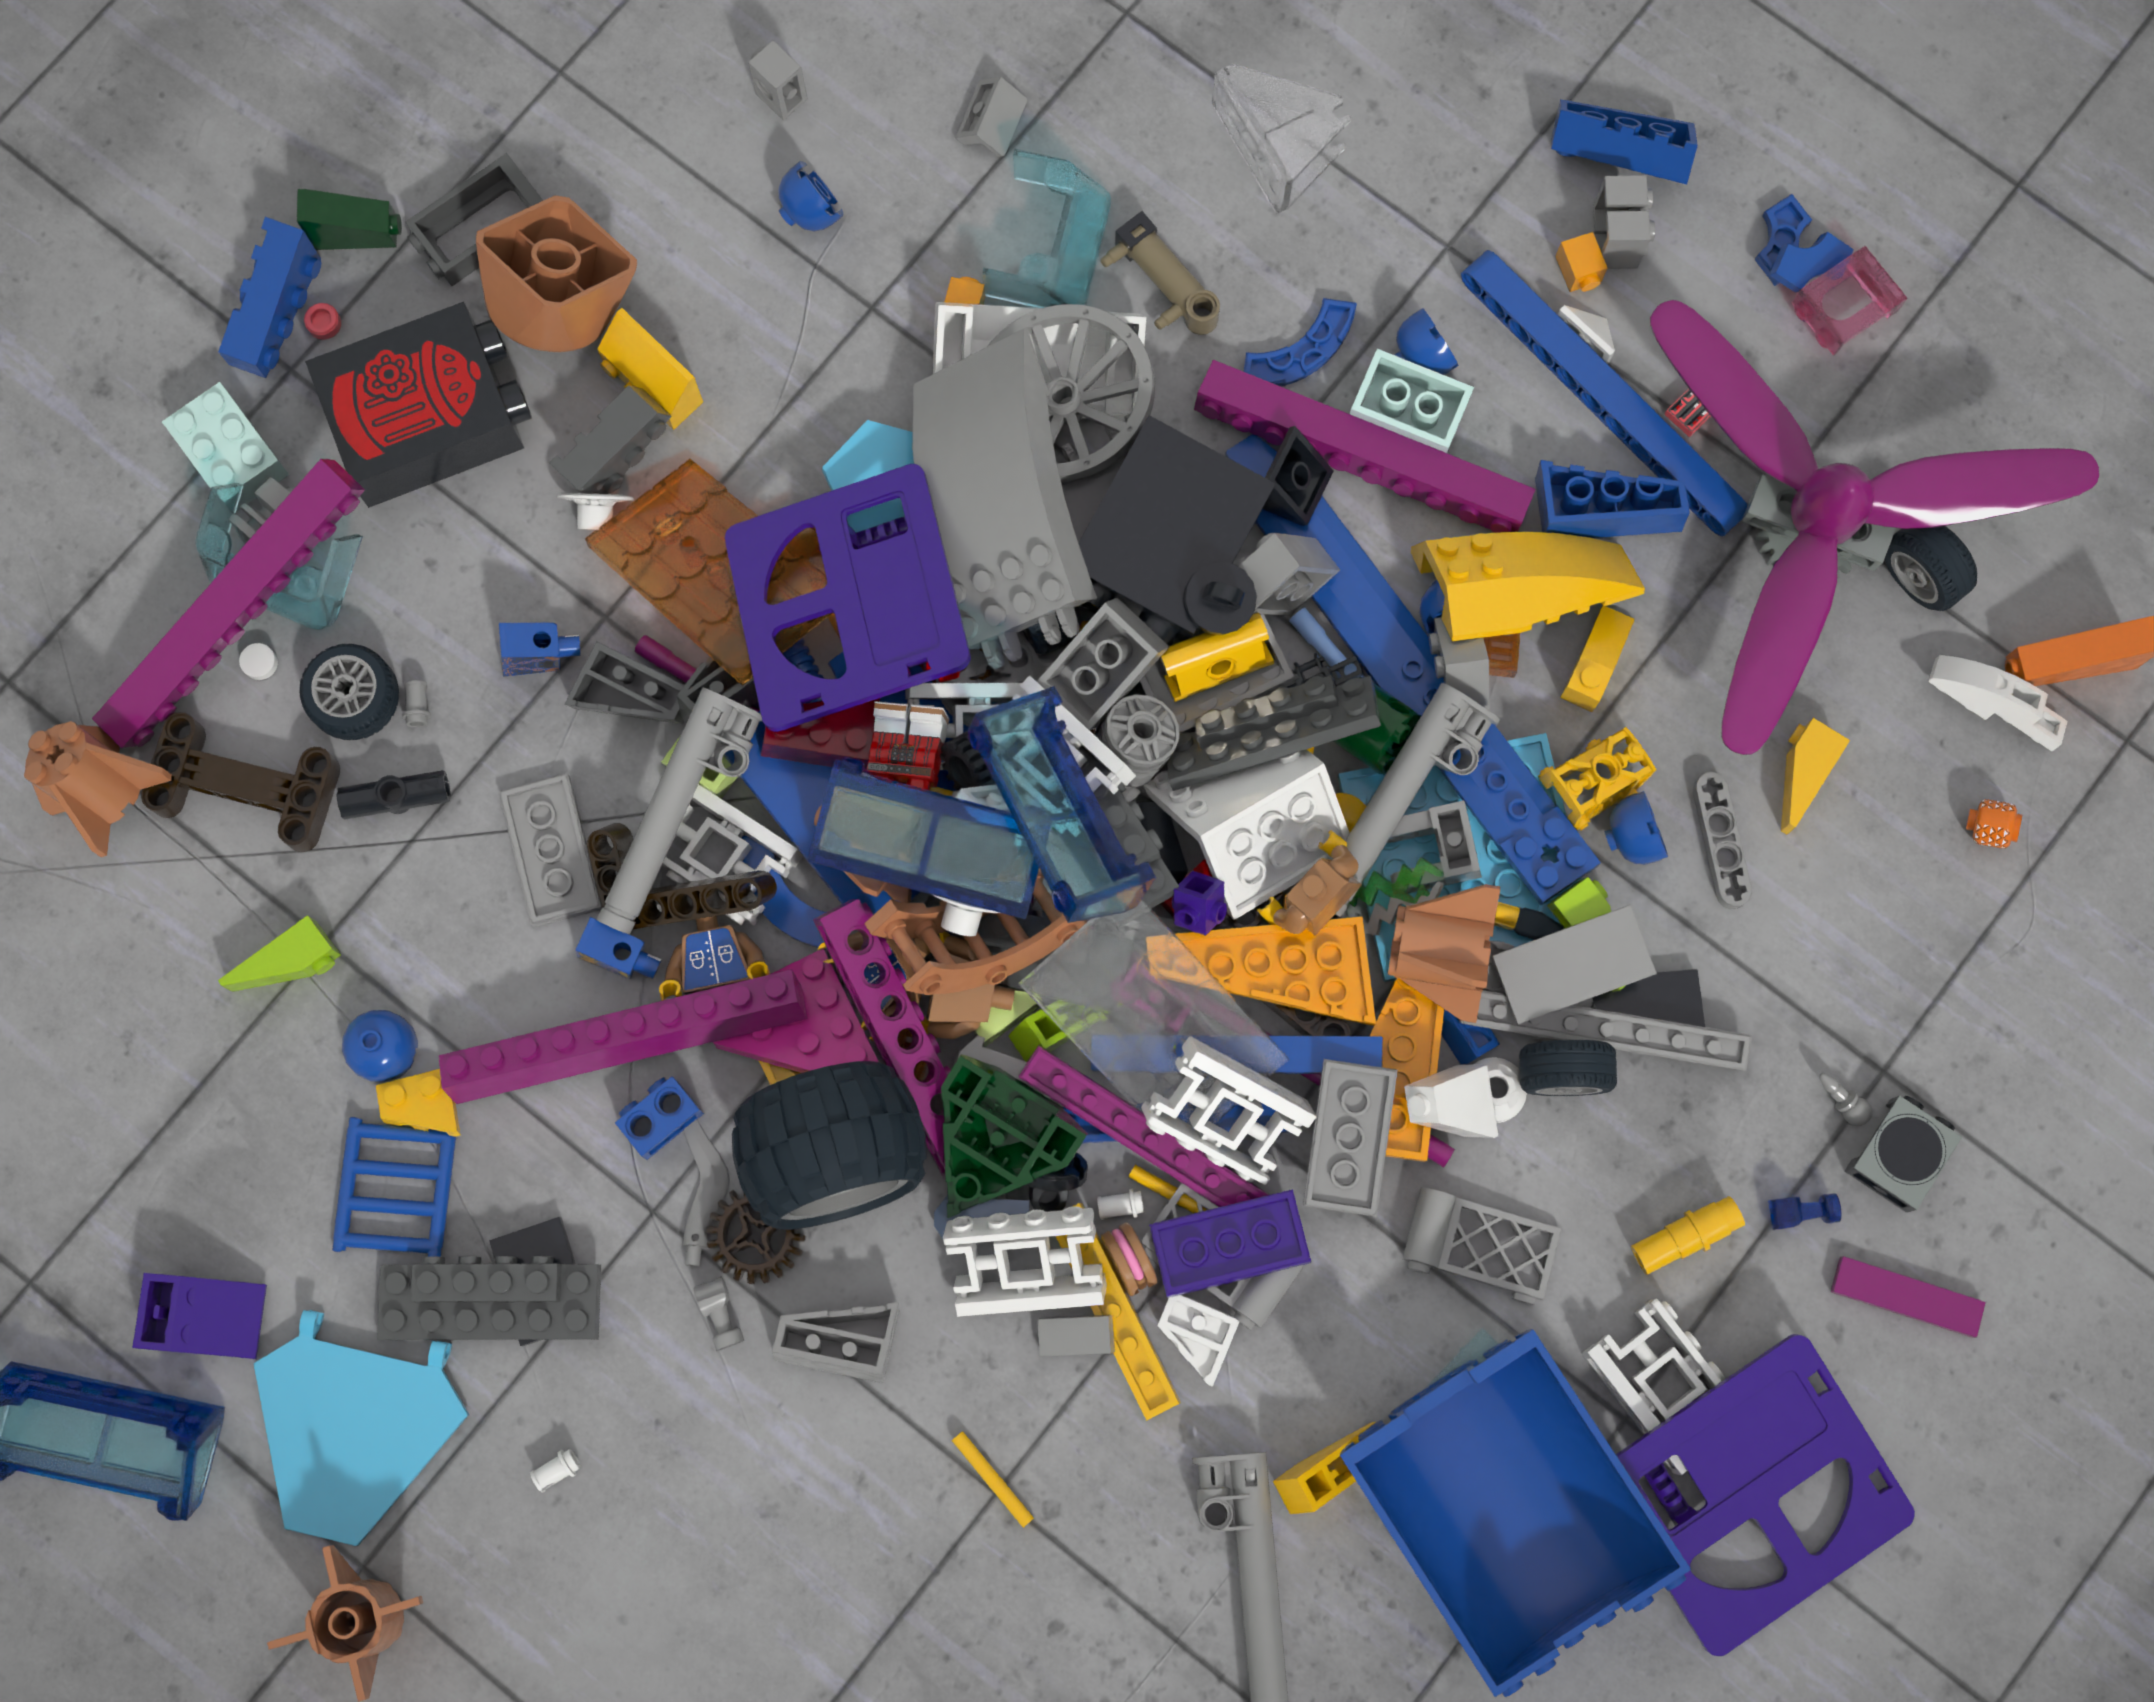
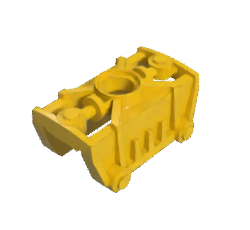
[1538,727,1656,831]

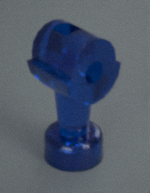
[1768,1193,1842,1230]

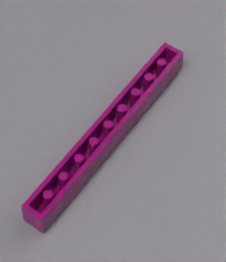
[1194,360,1536,533]
[92,459,365,748]
[438,969,807,1104]

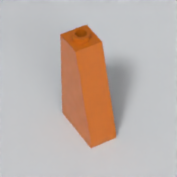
[2005,616,2154,686]

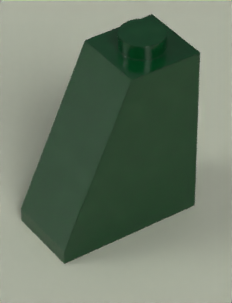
[297,189,402,250]

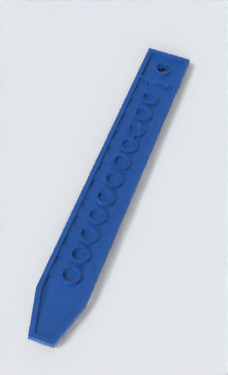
[1225,434,1601,905]

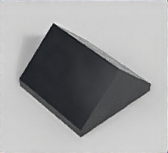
[1263,426,1334,526]

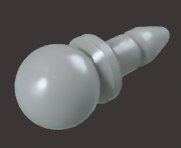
[1819,1073,1872,1126]

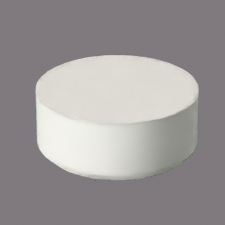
[239,643,278,680]

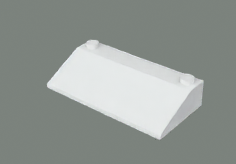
[933,302,1146,421]

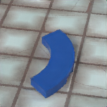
[1243,298,1357,387]
[742,836,828,950]

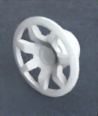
[557,493,634,530]
[928,883,1007,936]

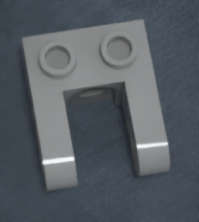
[1387,800,1482,894]

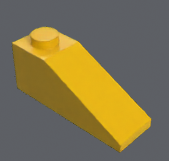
[1560,605,1635,712]
[1781,717,1850,835]
[1273,1421,1376,1514]

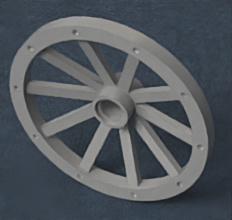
[987,304,1155,482]

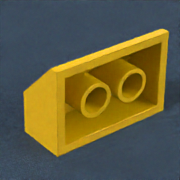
[597,308,703,430]

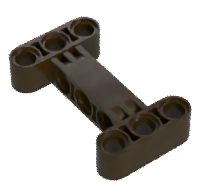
[141,712,340,852]

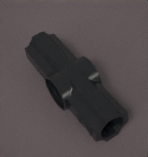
[336,770,451,820]

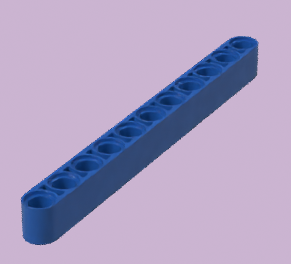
[1461,250,1748,537]

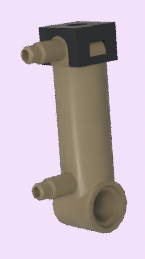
[1100,211,1220,335]

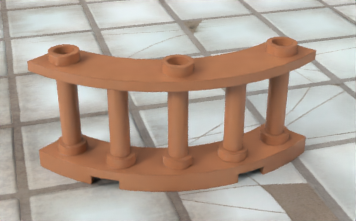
[864,852,1089,995]

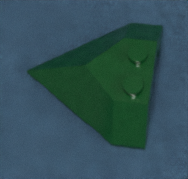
[941,1054,1088,1218]

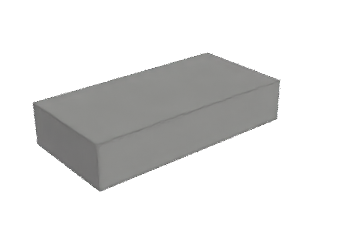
[1037,1315,1115,1356]

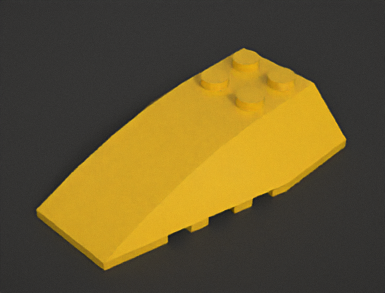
[1411,532,1645,641]

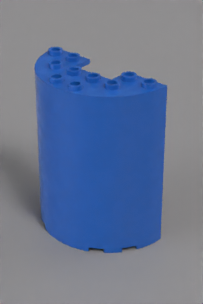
[1340,1329,1691,1697]

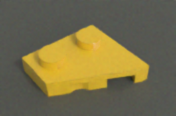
[376,1069,461,1137]

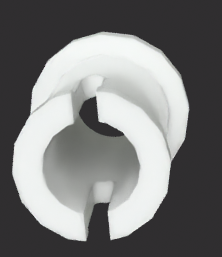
[1097,1188,1144,1220]
[530,1449,581,1493]

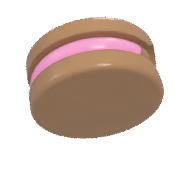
[1101,1222,1158,1296]

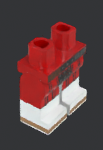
[867,701,949,804]

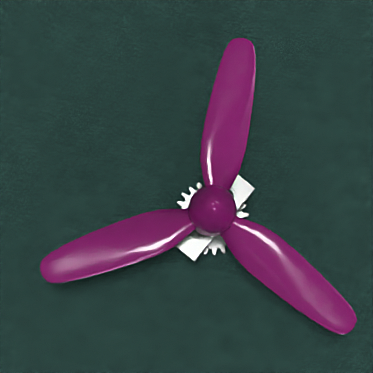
[1650,300,2099,755]

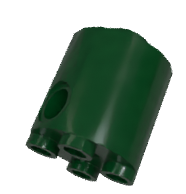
[1333,677,1421,775]

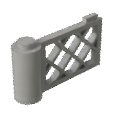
[1141,1183,1303,1330]
[1403,1187,1562,1305]

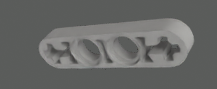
[1693,772,1752,909]

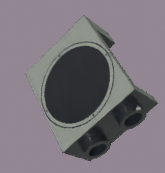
[1844,1095,1962,1213]

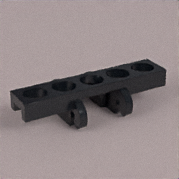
[1287,652,1364,688]

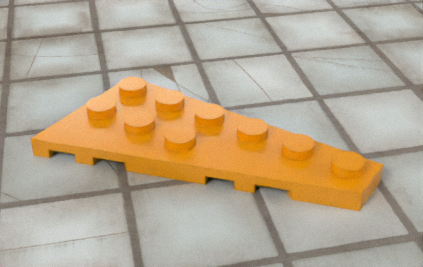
[1145,917,1376,1026]
[1369,978,1444,1162]

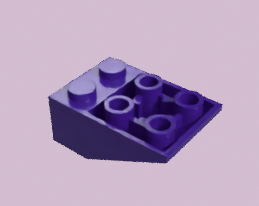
[132,1273,267,1359]

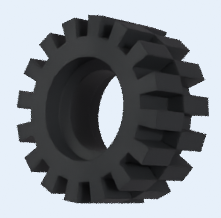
[940,730,1004,791]

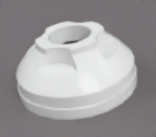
[1473,1057,1527,1123]

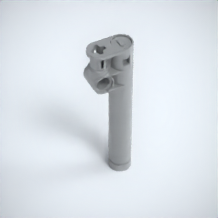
[1335,683,1500,918]
[597,687,763,935]
[1192,1452,1288,1702]

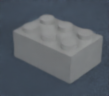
[1234,533,1340,616]
[1037,598,1169,731]

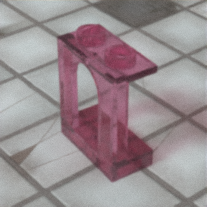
[1792,246,1908,356]

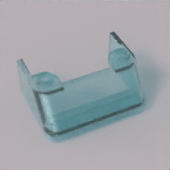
[982,149,1111,308]
[195,483,363,630]

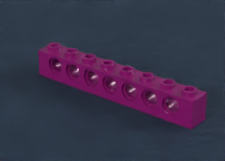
[813,899,951,1180]

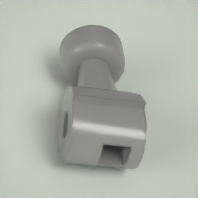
[694,1276,745,1351]

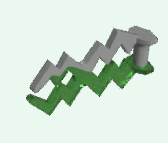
[1333,857,1444,935]

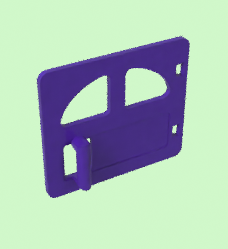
[725,464,971,732]
[1616,1334,1915,1656]

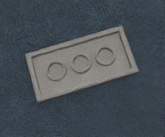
[499,773,602,928]
[1492,905,1657,1025]
[1303,1059,1398,1217]

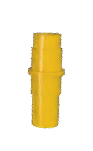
[1631,1196,1745,1275]

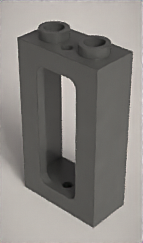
[406,153,543,287]

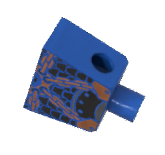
[499,623,581,677]

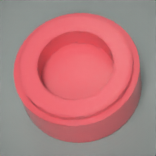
[304,303,341,340]

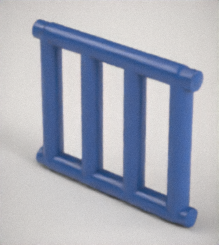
[332,1117,456,1257]

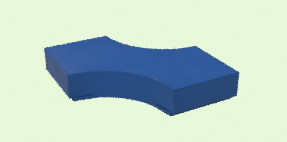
[1755,194,1812,286]
[1769,232,1854,293]

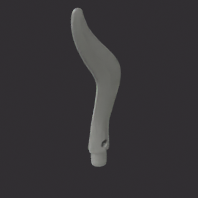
[683,1120,729,1267]

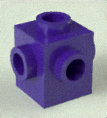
[1172,871,1227,935]

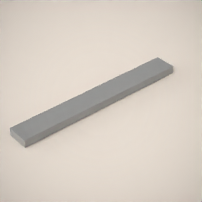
[1459,990,1753,1071]

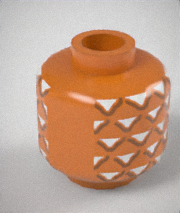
[1966,799,2023,849]

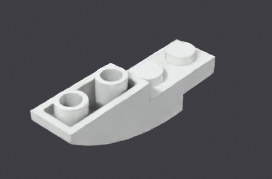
[1928,655,2068,751]

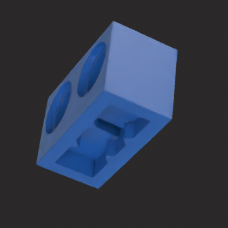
[615,1076,704,1160]

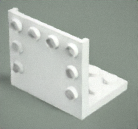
[1144,749,1350,920]

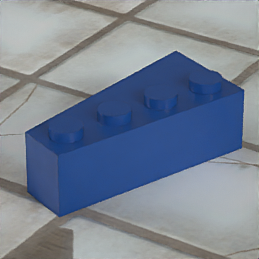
[1551,99,1698,185]
[218,217,321,378]
[1535,460,1690,538]

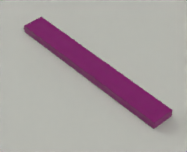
[1018,1045,1270,1207]

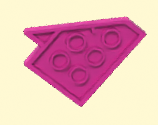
[713,949,879,1073]

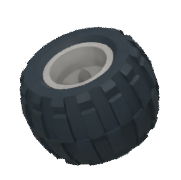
[732,1061,927,1230]

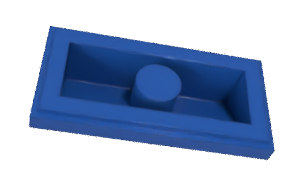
[1441,1009,1500,1065]

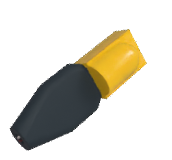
[1494,902,1564,939]

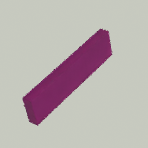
[1831,1256,1986,1338]

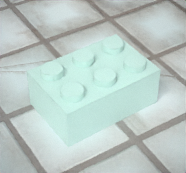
[1350,349,1474,453]
[162,382,289,514]

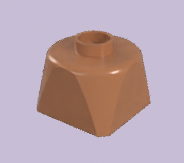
[476,195,637,352]

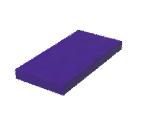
[1149,1189,1311,1298]

